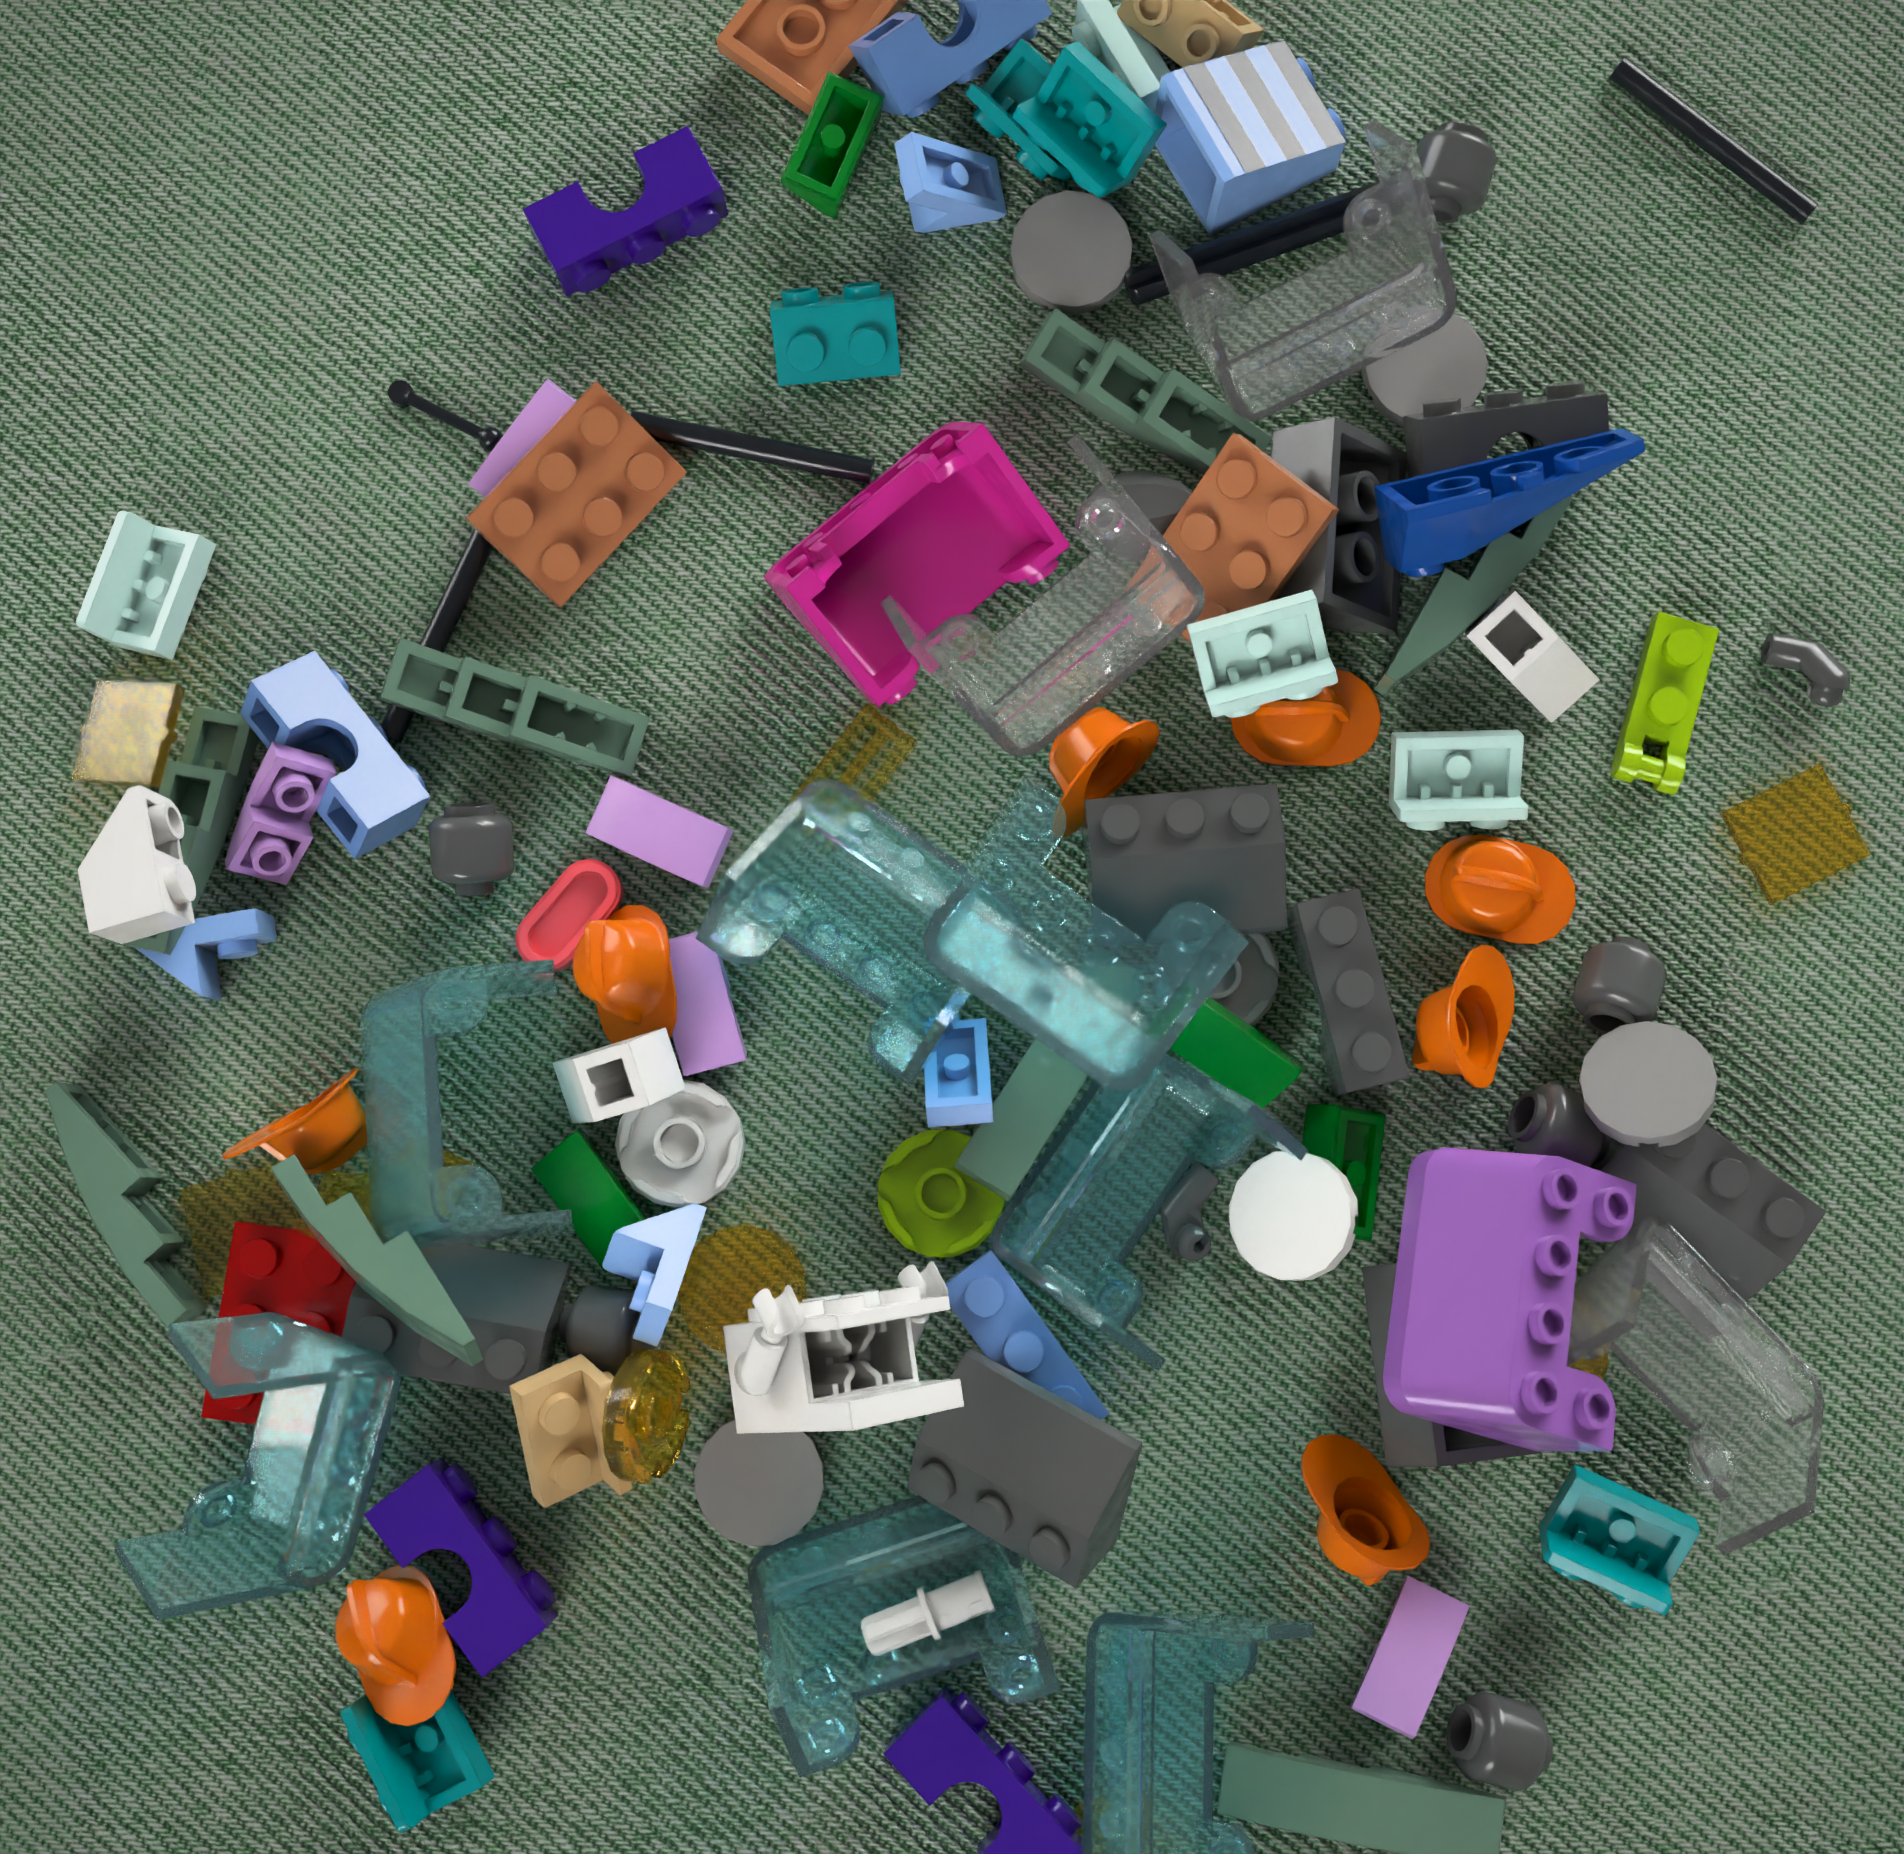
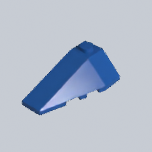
[1374,428,1645,577]

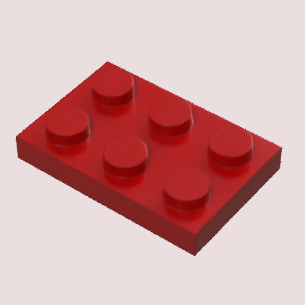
[201,1221,356,1435]

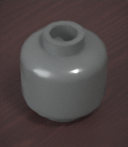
[1407,122,1496,223]
[429,802,514,896]
[1572,937,1667,1034]
[1508,1082,1611,1167]
[559,1284,660,1376]
[1446,1692,1553,1791]

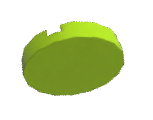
[878,1130,1004,1257]

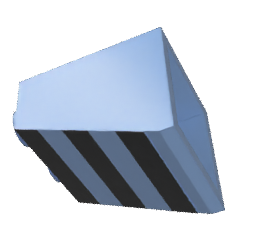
[1155,40,1346,237]

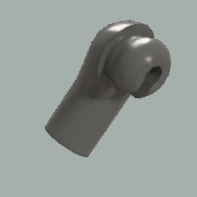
[1761,633,1850,707]
[1160,1162,1221,1261]

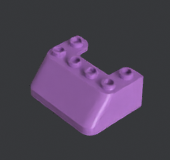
[1383,1147,1637,1451]

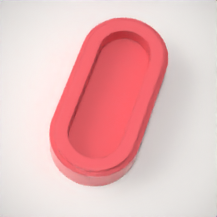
[516,859,624,973]

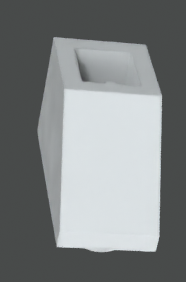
[1465,588,1600,723]
[78,785,196,944]
[553,1027,686,1123]

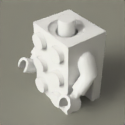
[723,1261,964,1434]

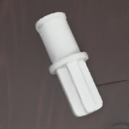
[861,1569,996,1656]

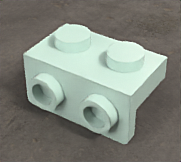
[1072,0,1170,112]
[76,511,217,660]
[1187,590,1338,718]
[1389,729,1528,831]

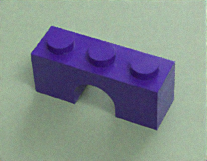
[523,126,728,296]
[363,1457,558,1678]
[883,1686,1083,1854]

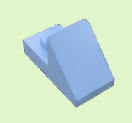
[894,132,1007,233]
[135,908,278,1001]
[923,1018,994,1128]
[602,1203,707,1347]

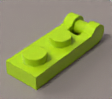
[1610,611,1719,795]

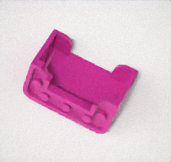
[764,421,1071,707]

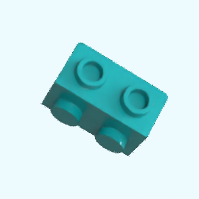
[964,38,1072,182]
[1012,41,1167,198]
[770,281,901,386]
[1539,1464,1700,1615]
[341,1690,495,1833]

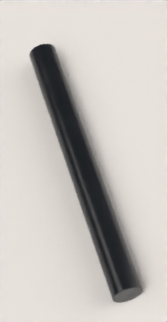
[1610,57,1818,225]
[631,411,875,484]
[381,528,494,743]

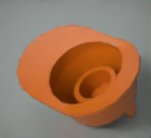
[1230,669,1381,767]
[1049,707,1160,839]
[1425,835,1575,944]
[572,905,677,1044]
[1411,945,1515,1089]
[222,1067,376,1174]
[1301,1434,1431,1586]
[335,1565,456,1726]

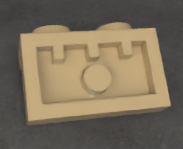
[1117,0,1264,68]
[509,1354,634,1509]

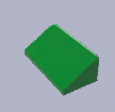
[780,71,885,220]
[1157,987,1303,1110]
[1301,1104,1386,1242]
[531,1130,647,1273]

